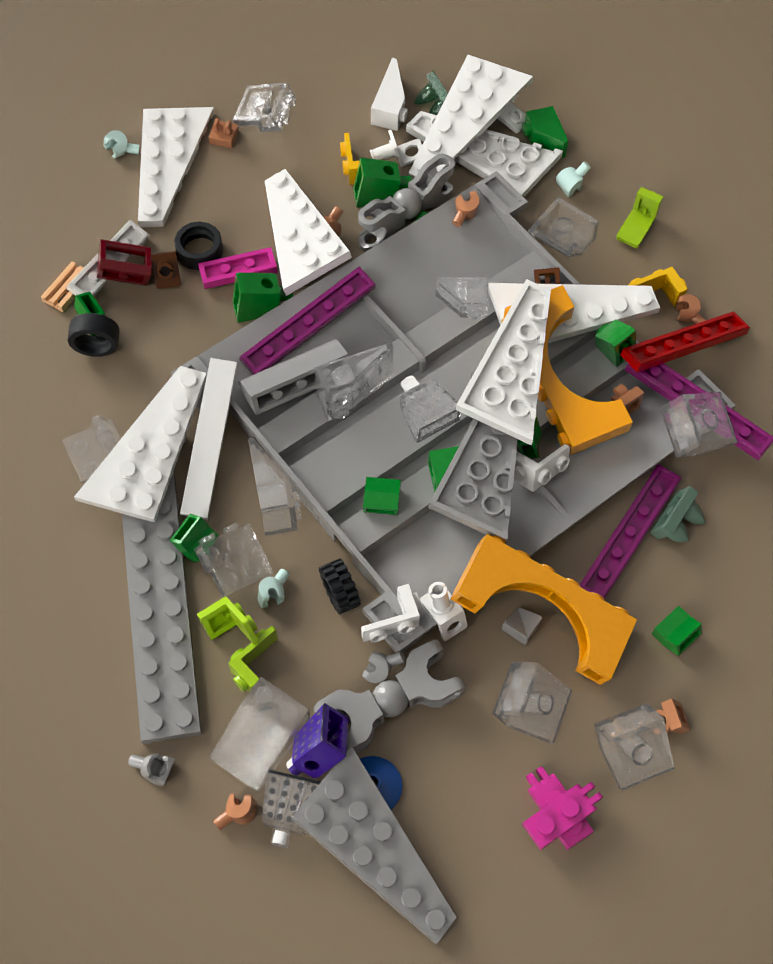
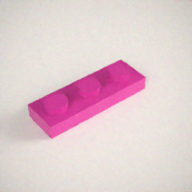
[198,247,278,289]

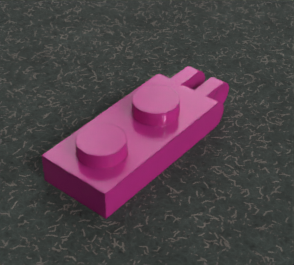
[526,766,594,850]
[522,782,603,851]

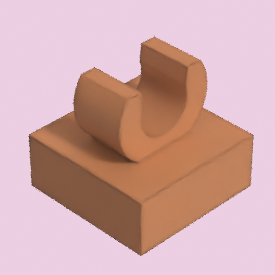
[208,118,239,148]
[611,384,644,415]
[652,698,691,734]

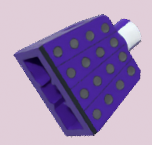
[286,703,348,778]

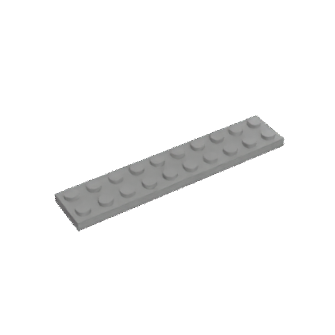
[122,471,202,744]

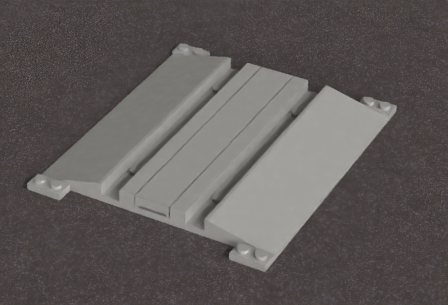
[171,171,736,653]

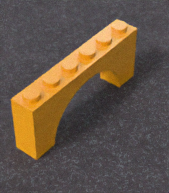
[501,285,633,455]
[450,534,637,685]

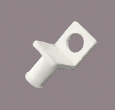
[370,130,422,167]
[420,582,468,641]

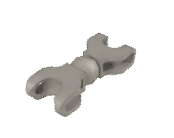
[358,153,455,252]
[313,640,466,754]

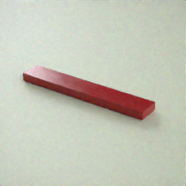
[620,311,750,372]

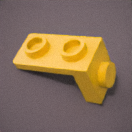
[340,133,359,185]
[628,266,688,307]

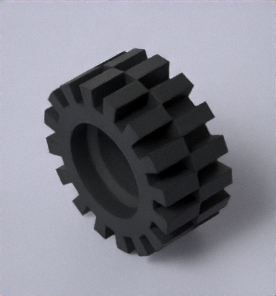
[319,558,361,615]

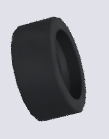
[174,221,223,270]
[67,313,120,357]

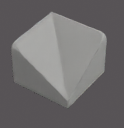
[502,607,543,646]

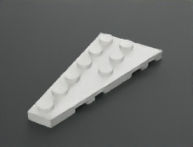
[408,55,533,179]
[138,107,215,227]
[406,111,563,197]
[265,169,352,296]
[456,279,551,445]
[487,283,660,343]
[74,366,207,523]

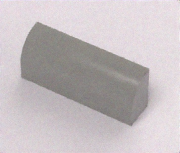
[238,339,352,415]

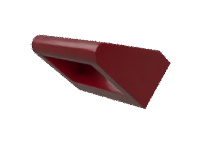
[96,239,152,286]

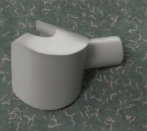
[362,651,405,683]
[129,753,175,786]

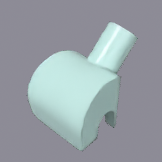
[103,130,139,158]
[556,161,591,197]
[257,569,290,608]

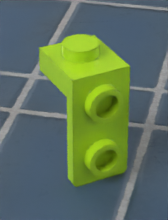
[616,187,664,248]
[197,596,258,644]
[228,626,278,697]

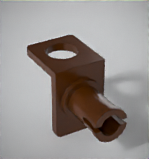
[151,251,181,289]

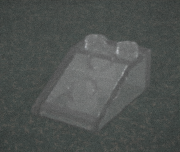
[315,342,393,421]
[248,438,302,536]
[210,677,310,792]

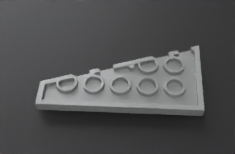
[428,419,518,543]
[291,746,457,944]

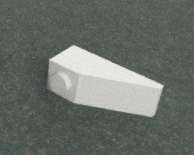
[371,58,408,131]

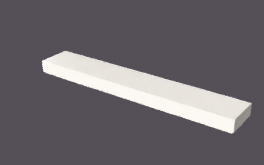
[180,358,237,520]

